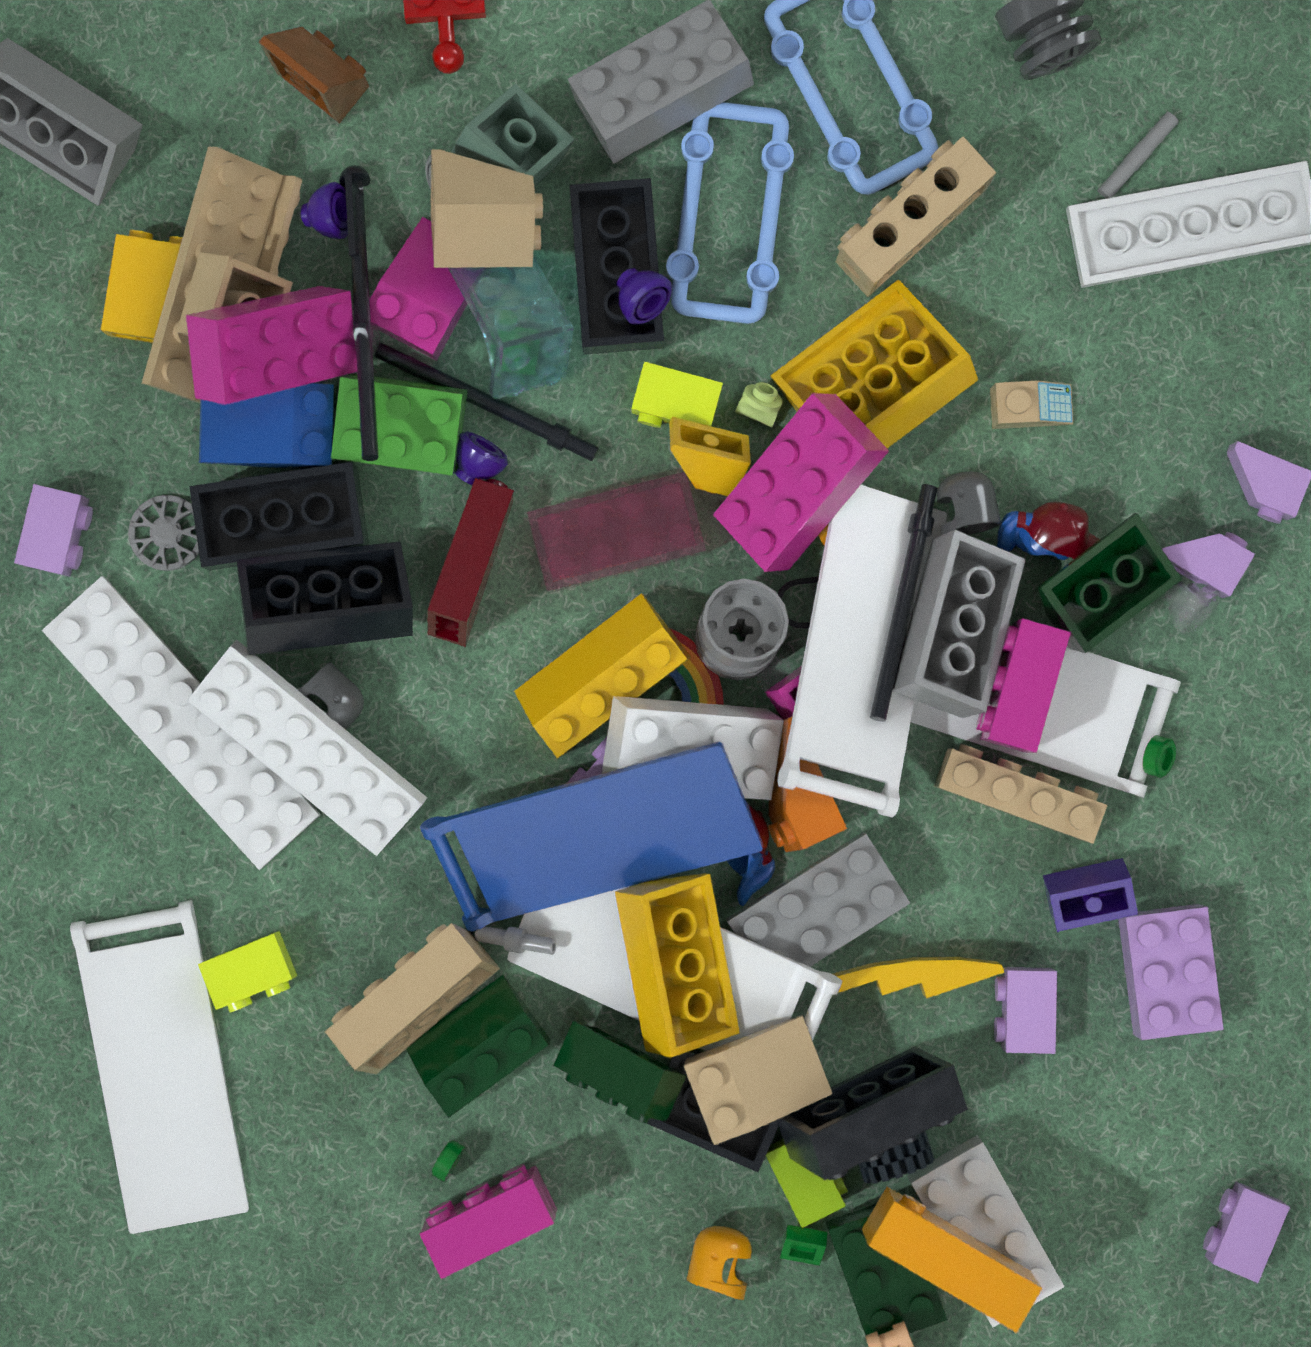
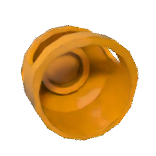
[687,1226,752,1300]

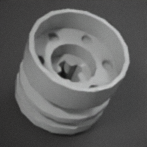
[694,579,789,681]

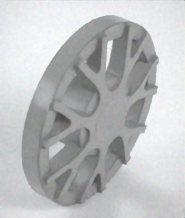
[128,495,199,571]

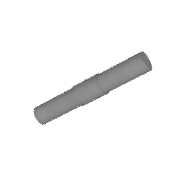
[1097,112,1179,199]

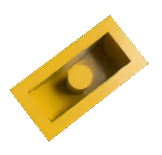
[669,417,751,496]

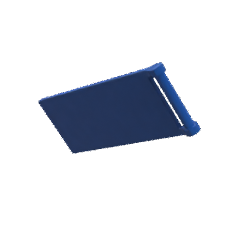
[420,742,763,931]

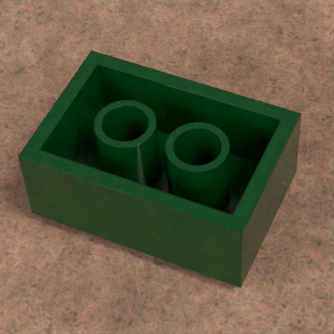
[825,1194,947,1336]

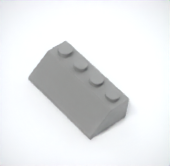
[0,38,143,206]

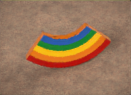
[669,628,724,705]

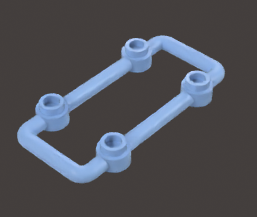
[764,0,938,195]
[666,102,794,324]

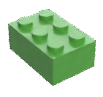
[331,373,468,476]

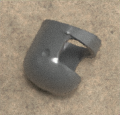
[936,471,1001,535]
[298,662,364,730]

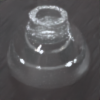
[1164,581,1220,635]

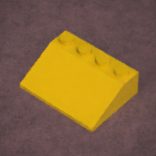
[770,279,978,448]

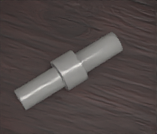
[475,926,557,955]

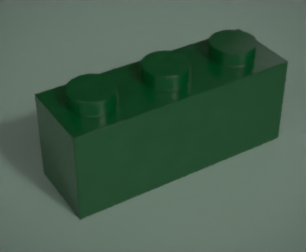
[553,1021,686,1124]

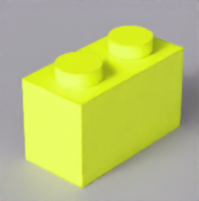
[631,362,723,428]
[198,931,297,1013]

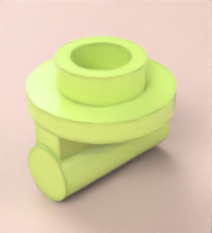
[735,382,783,428]

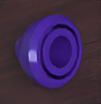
[300,182,348,239]
[617,268,672,324]
[455,431,508,485]

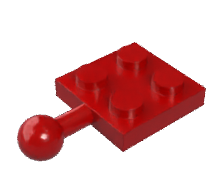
[403,0,486,74]

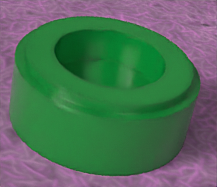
[1143,735,1176,778]
[431,1140,466,1183]

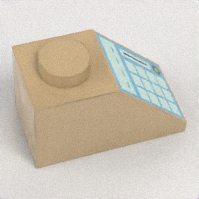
[990,381,1073,429]

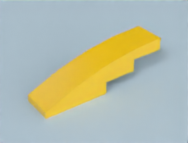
[832,957,1005,998]

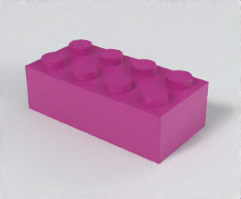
[186,286,357,405]
[713,393,889,572]

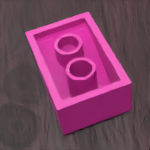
[370,217,487,361]

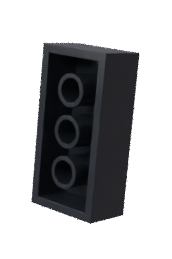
[569,178,664,355]
[189,462,369,571]
[236,541,413,655]
[777,1047,968,1181]

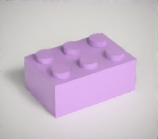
[1118,904,1224,1040]

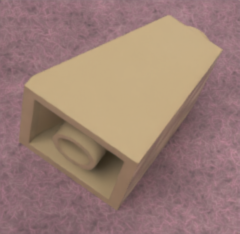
[431,149,543,268]

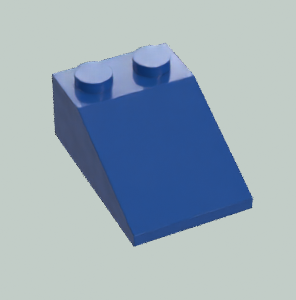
[199,383,334,469]

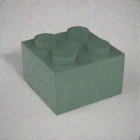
[451,84,575,187]

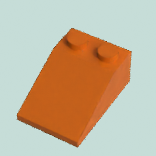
[768,716,847,852]

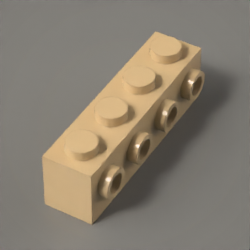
[934,744,1107,844]

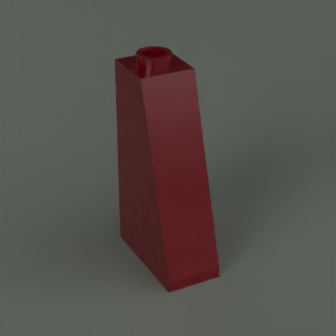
[427,478,514,647]

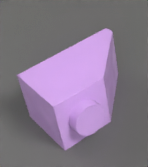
[1227,441,1311,524]
[1162,532,1255,598]

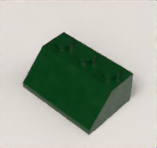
[1038,513,1182,653]
[406,974,550,1118]

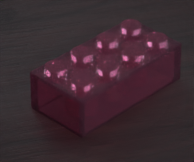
[527,472,706,594]

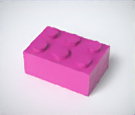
[976,618,1071,753]
[419,1164,557,1279]

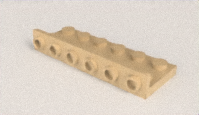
[142,147,302,403]

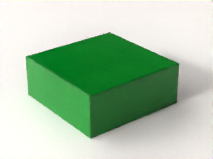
[780,1225,828,1266]

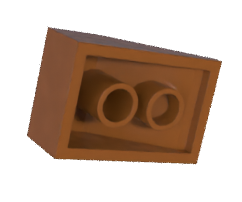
[259,27,370,123]

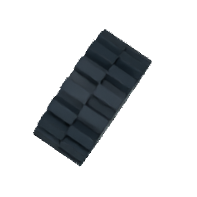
[859,1131,935,1184]

